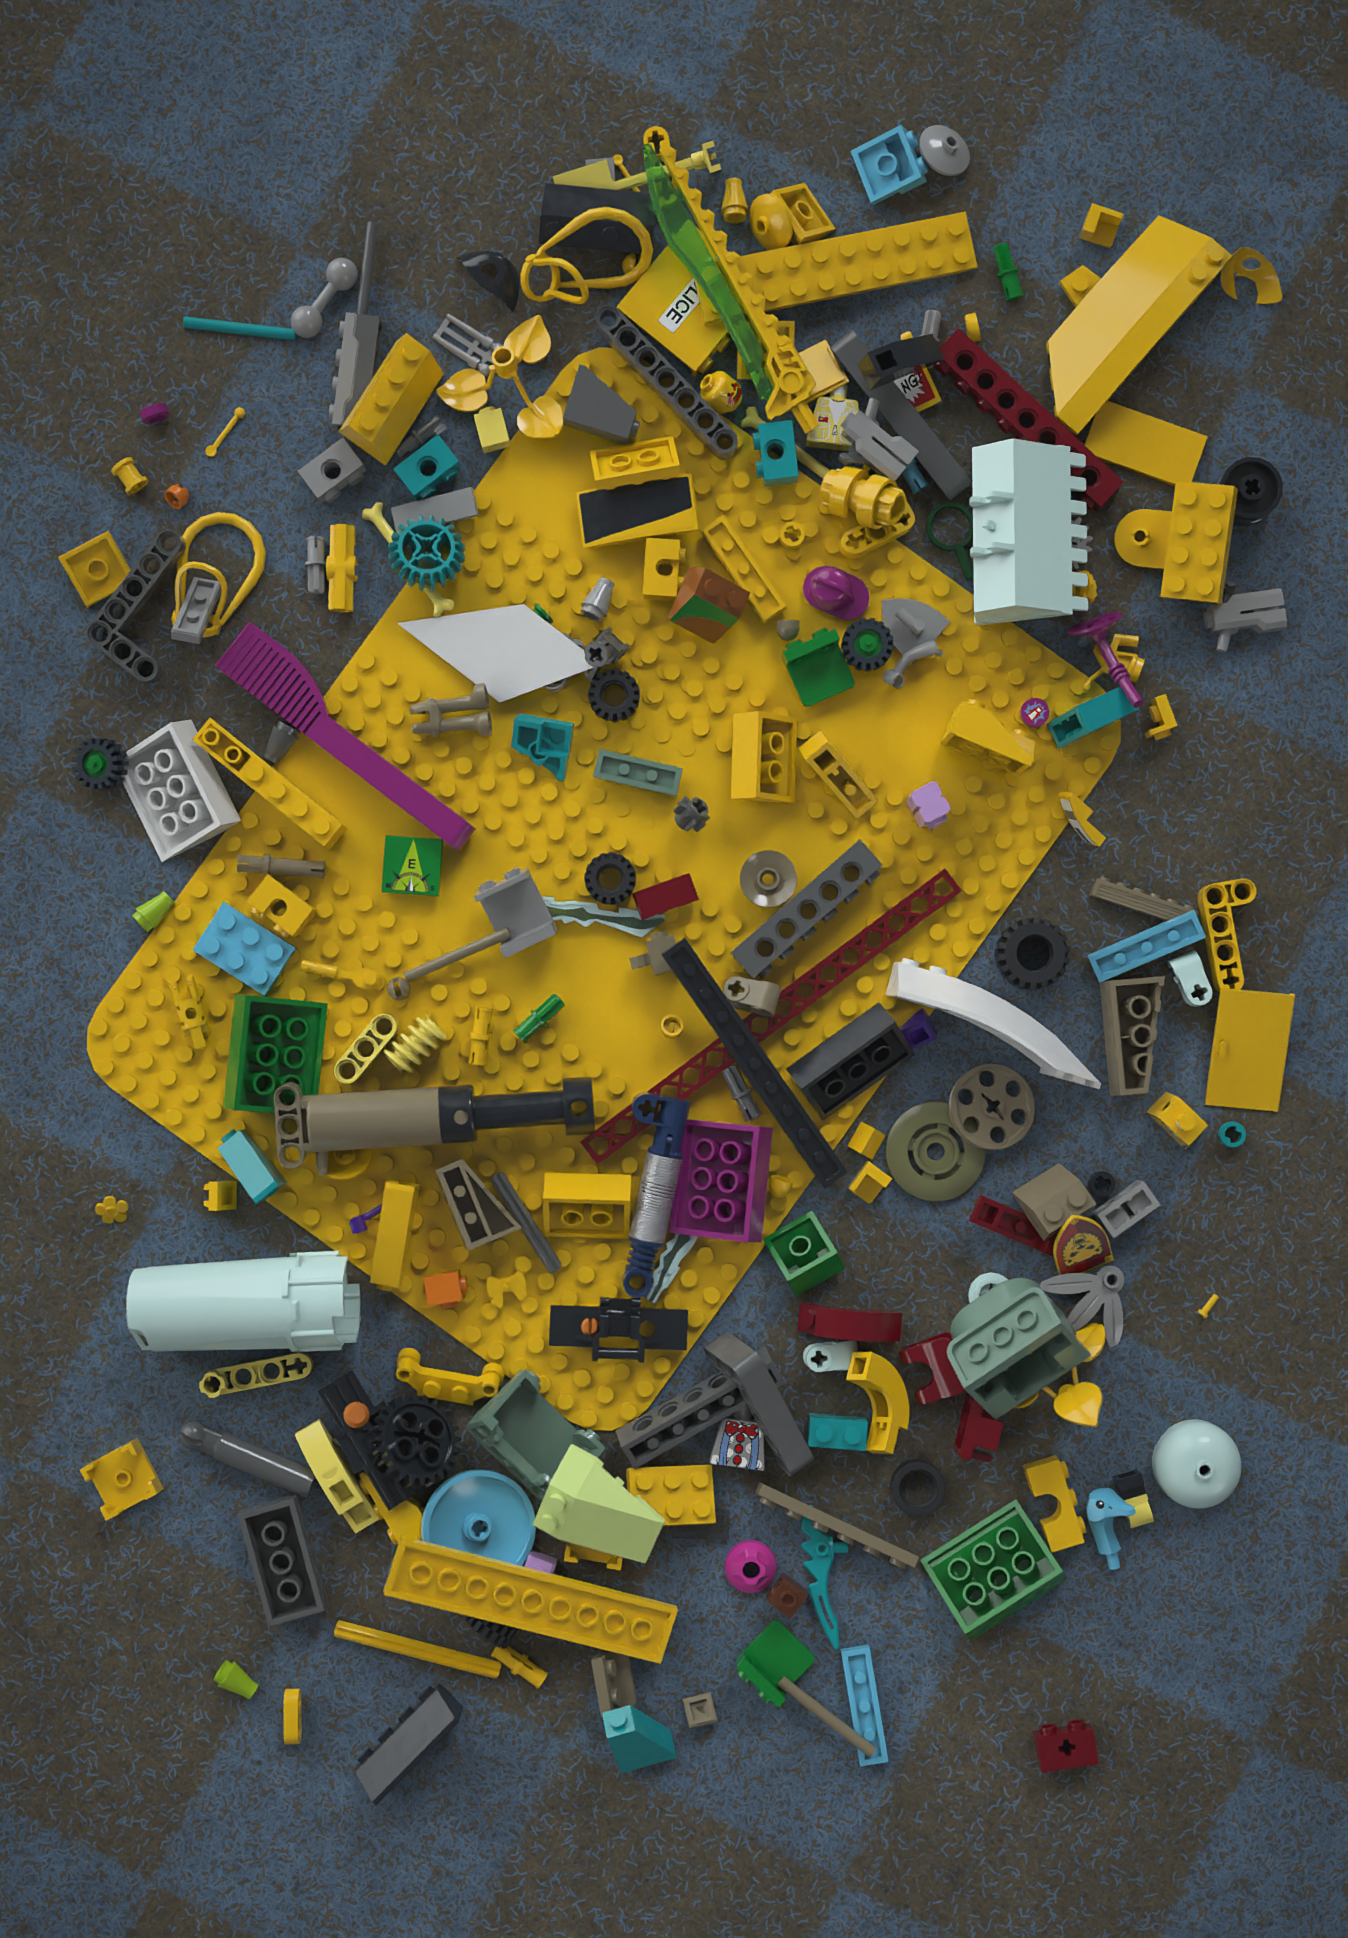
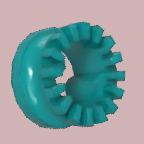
[1218,1122,1246,1147]

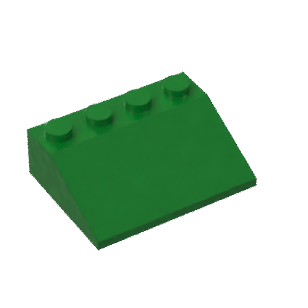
[223,994,328,1113]
[920,1499,1067,1641]

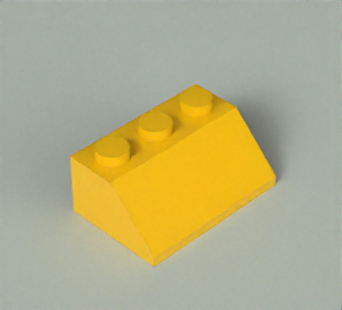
[731,711,797,803]
[543,1173,631,1239]

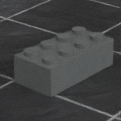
[237,1494,329,1627]

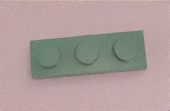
[593,749,683,797]

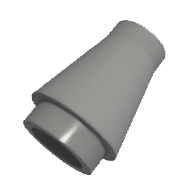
[581,577,615,622]

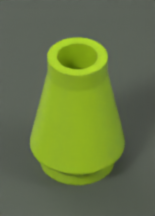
[132,891,175,932]
[214,1660,259,1699]

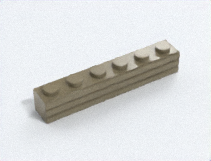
[1089,876,1199,921]

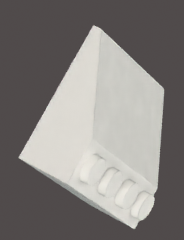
[121,720,241,862]

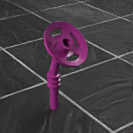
[1067,611,1144,708]

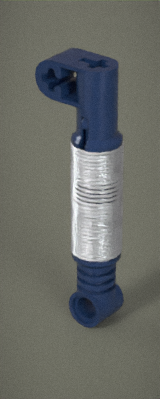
[623,1092,691,1298]

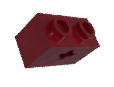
[1033,1719,1099,1773]

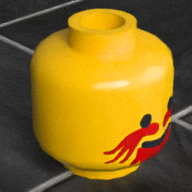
[700,371,742,414]

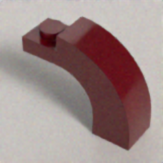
[797,1303,903,1342]

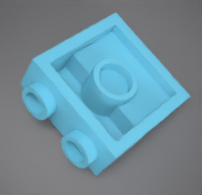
[851,125,929,205]

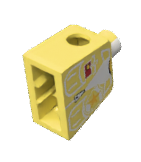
[806,384,859,451]

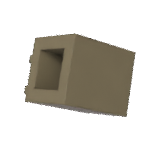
[629,931,676,975]

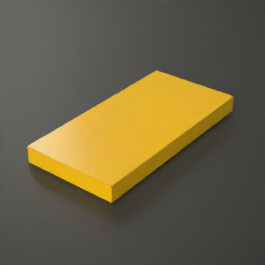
[1084,401,1208,486]

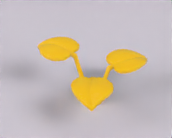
[436,315,564,439]
[1014,1323,1106,1427]

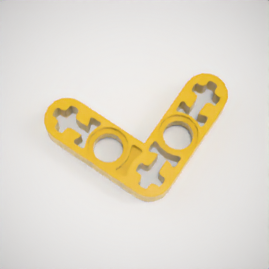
[839,465,915,559]

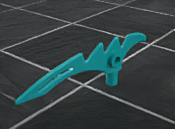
[801,1505,848,1649]

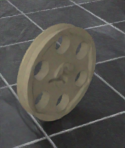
[948,1064,1035,1150]

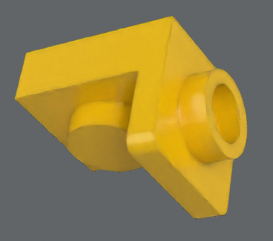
[1145,694,1178,741]

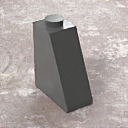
[563,364,640,444]

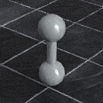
[291,258,358,338]

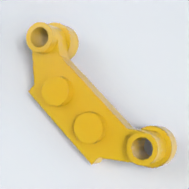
[396,1348,505,1406]

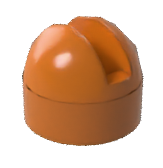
[164,484,190,510]

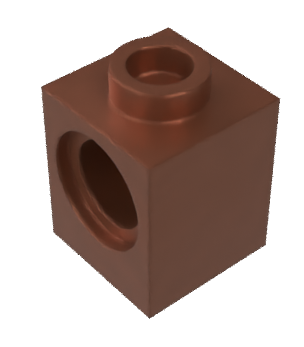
[766,1572,808,1619]

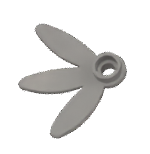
[1040,1265,1124,1348]

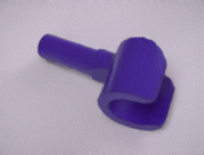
[350,1204,382,1234]

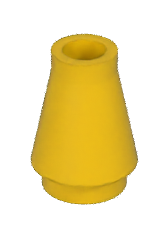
[721,178,749,224]

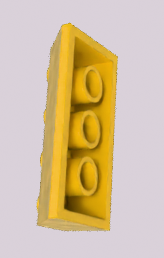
[338,333,444,465]

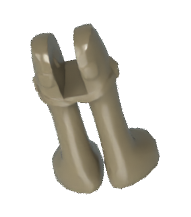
[409,683,492,737]

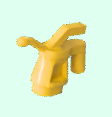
[1083,634,1145,692]

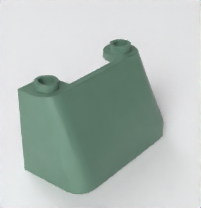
[466,1369,605,1501]

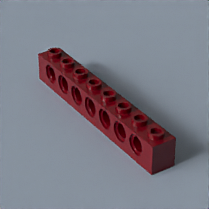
[934,328,1124,512]

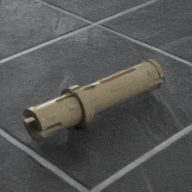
[237,854,325,879]

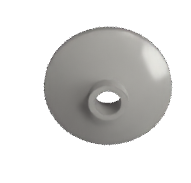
[919,125,970,176]

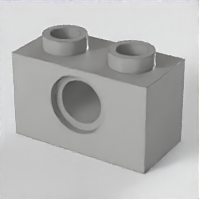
[298,438,367,504]

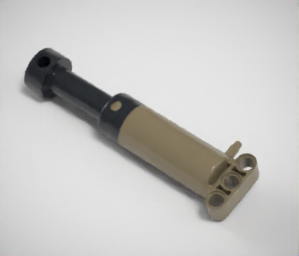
[274,1077,595,1175]

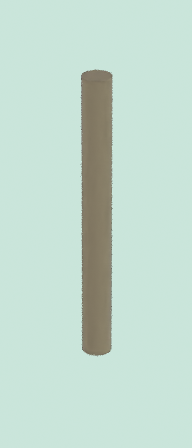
[404,927,512,983]
[777,1676,876,1757]

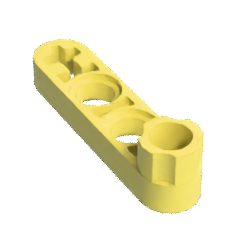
[199,1352,313,1398]

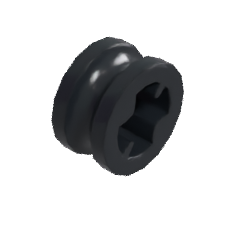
[1088,1171,1116,1197]

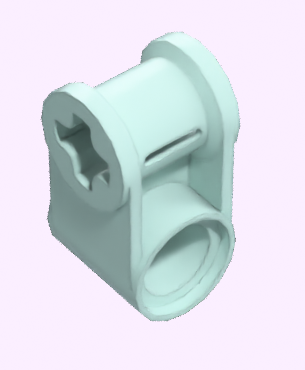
[1167,950,1213,1007]
[803,1339,858,1372]

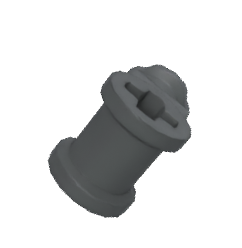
[584,627,630,667]

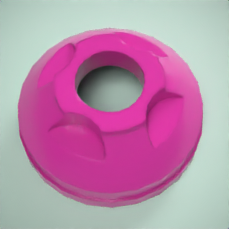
[725,1540,777,1593]

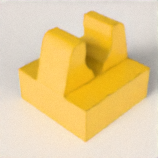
[204,1181,237,1211]

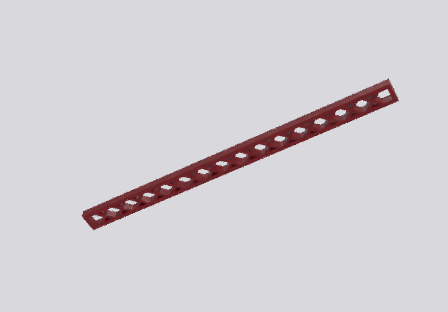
[580,869,962,1165]

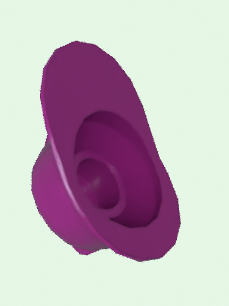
[803,566,870,620]

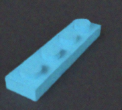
[1088,910,1206,983]
[841,1644,889,1766]

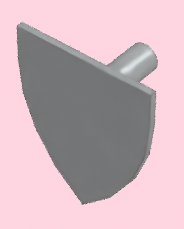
[882,598,950,665]

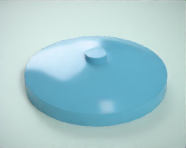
[421,1469,536,1566]

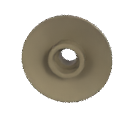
[740,850,797,907]

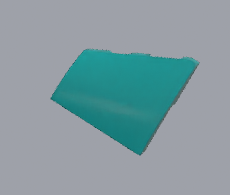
[511,713,574,781]

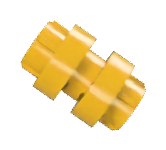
[820,465,906,530]

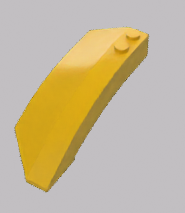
[1046,215,1232,436]

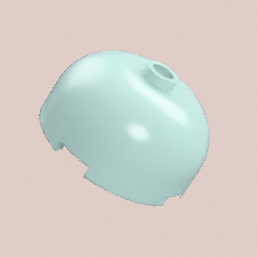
[1152,1419,1241,1509]

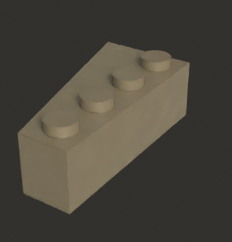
[1099,976,1165,1096]

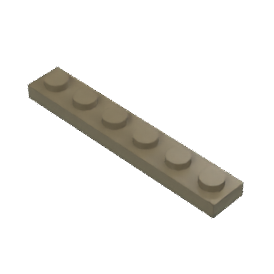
[755,1482,919,1569]

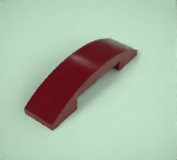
[969,1195,1059,1257]

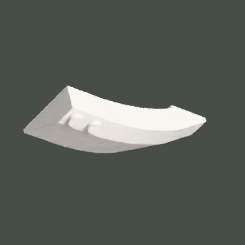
[885,958,1101,1089]

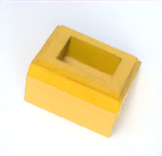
[847,1121,886,1160]

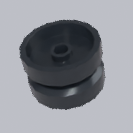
[1216,457,1283,527]

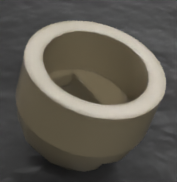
[777,620,799,641]
[387,977,411,1000]

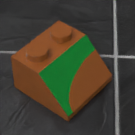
[667,567,750,644]

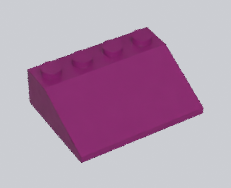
[669,1119,773,1242]

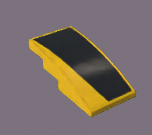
[576,473,700,550]

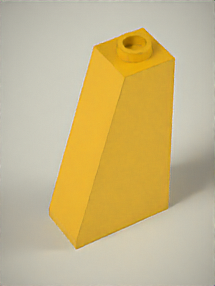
[370,1179,421,1291]

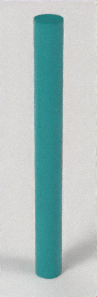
[183,317,296,341]

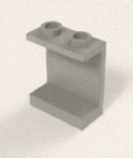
[474,867,558,958]

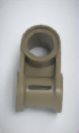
[723,977,782,1017]

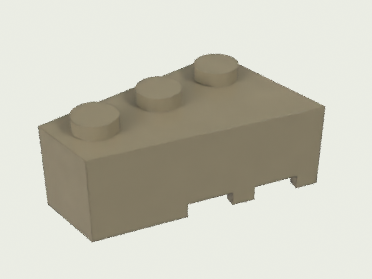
[434,1159,522,1251]

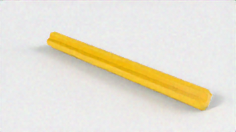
[334,1620,501,1679]

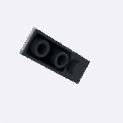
[858,334,944,390]

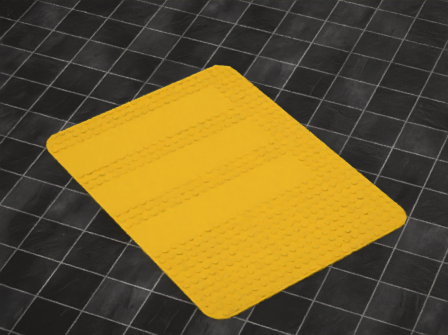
[87,347,1121,1431]

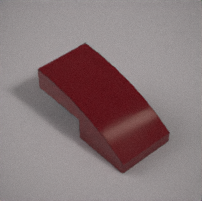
[632,873,699,920]

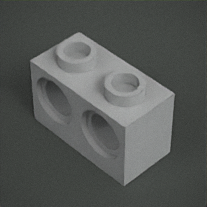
[1091,1180,1160,1238]

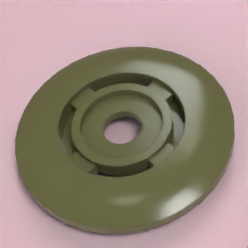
[886,1102,985,1201]

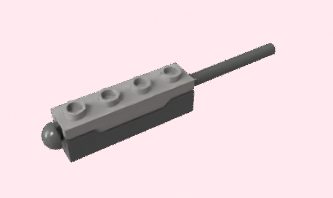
[329,221,383,443]

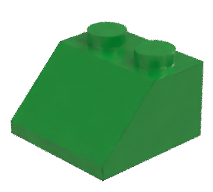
[763,1211,845,1297]

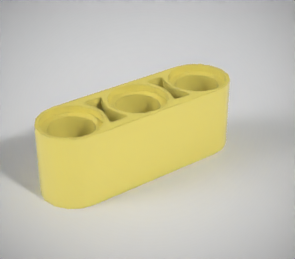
[334,1014,400,1084]

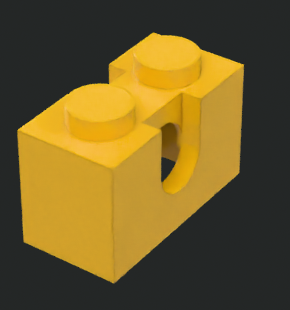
[642,538,686,602]
[247,874,317,938]

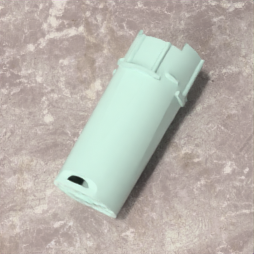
[127,1251,361,1352]

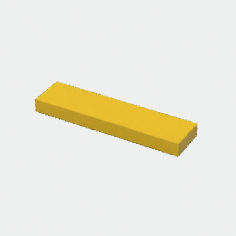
[700,514,788,624]

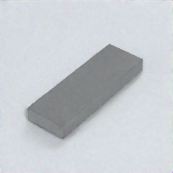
[391,487,479,533]
[171,577,221,644]

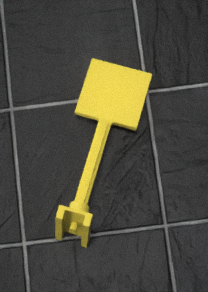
[553,141,722,191]

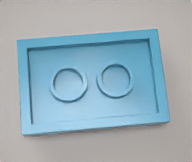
[193,902,297,996]

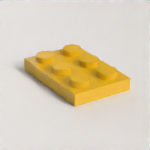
[589,436,681,490]
[626,1465,716,1526]

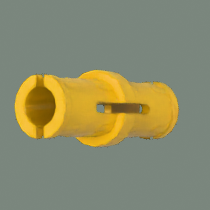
[468,1007,493,1066]
[491,1646,548,1689]

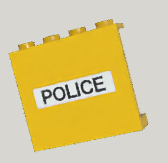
[616,221,749,378]

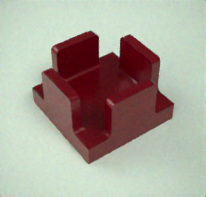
[953,1393,1003,1463]

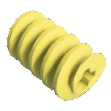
[383,1014,447,1074]

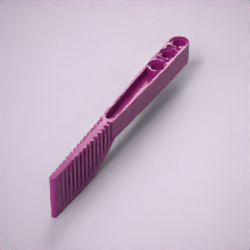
[215,621,476,851]

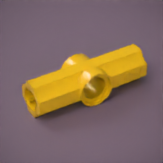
[326,524,358,612]

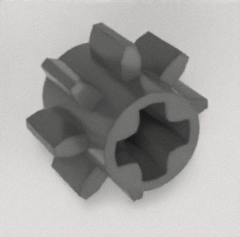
[673,796,710,832]

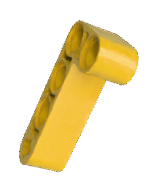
[1197,879,1256,992]

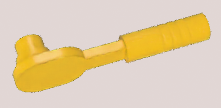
[300,960,382,990]

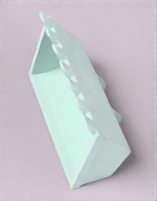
[969,439,1088,626]

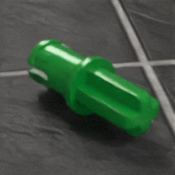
[993,243,1024,302]
[513,994,565,1043]

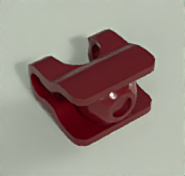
[899,1332,965,1405]

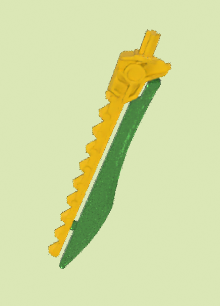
[643,143,820,434]

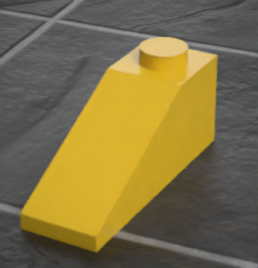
[799,730,879,819]

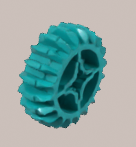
[388,514,465,591]

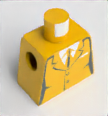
[1146,1092,1208,1149]

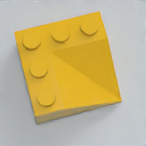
[940,699,1036,776]

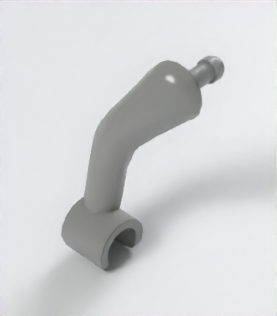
[883,641,943,689]

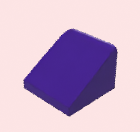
[899,1008,937,1050]

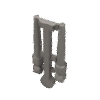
[432,314,503,376]

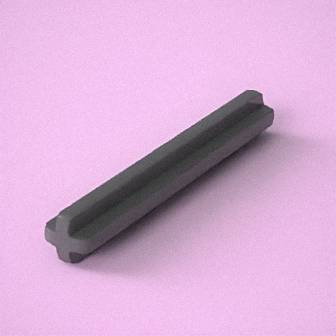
[491,1172,562,1273]

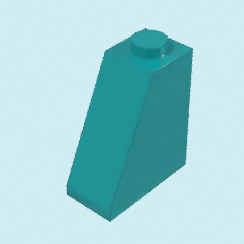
[1047,687,1140,749]
[217,1129,288,1204]
[602,1705,677,1773]

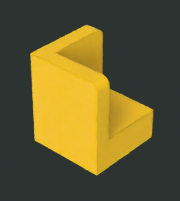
[1079,203,1124,248]
[847,1160,892,1204]

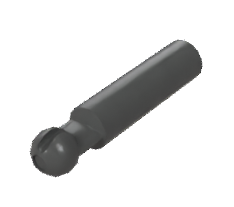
[179,1421,316,1498]

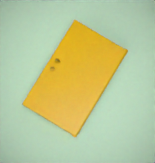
[1205,988,1295,1112]

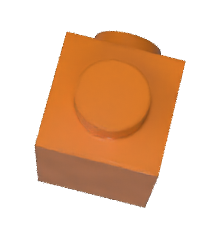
[423,1269,468,1309]

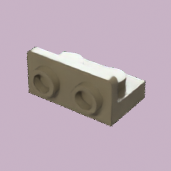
[591,1650,637,1717]

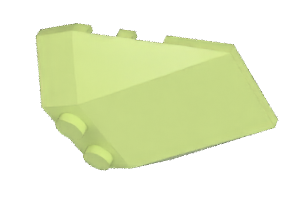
[533,1444,665,1563]

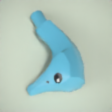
[1086,1488,1135,1570]

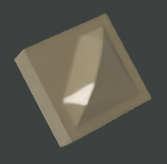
[683,1692,718,1730]

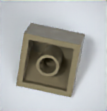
[1011,1163,1096,1241]

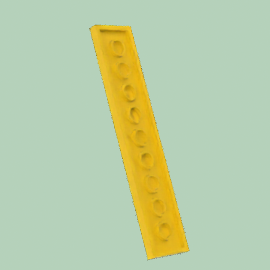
[692,212,978,324]
[384,1535,678,1664]

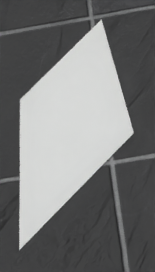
[397,604,596,702]

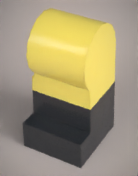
[1112,1469,1154,1528]

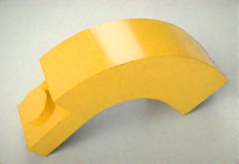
[846,1352,909,1454]

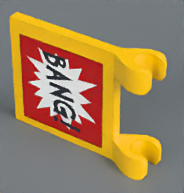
[894,331,942,413]

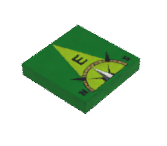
[381,835,443,896]

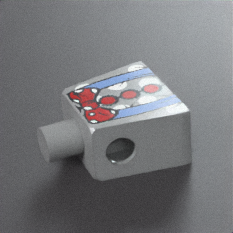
[709,1405,764,1471]

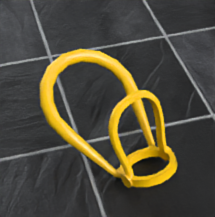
[520,207,653,304]
[171,512,266,638]

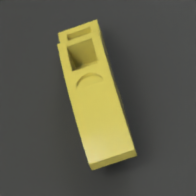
[295,1419,379,1534]

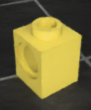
[474,407,511,454]

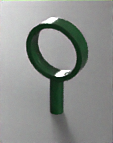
[926,502,974,581]

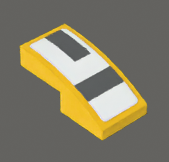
[1059,791,1106,847]

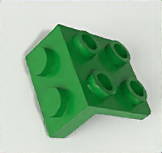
[782,628,855,707]
[736,1620,815,1707]

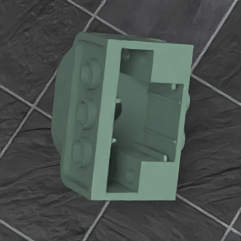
[947,1278,1092,1420]

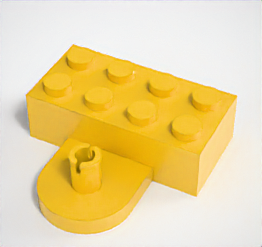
[1115,481,1238,604]

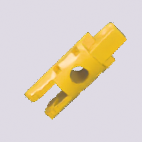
[168,975,209,1050]

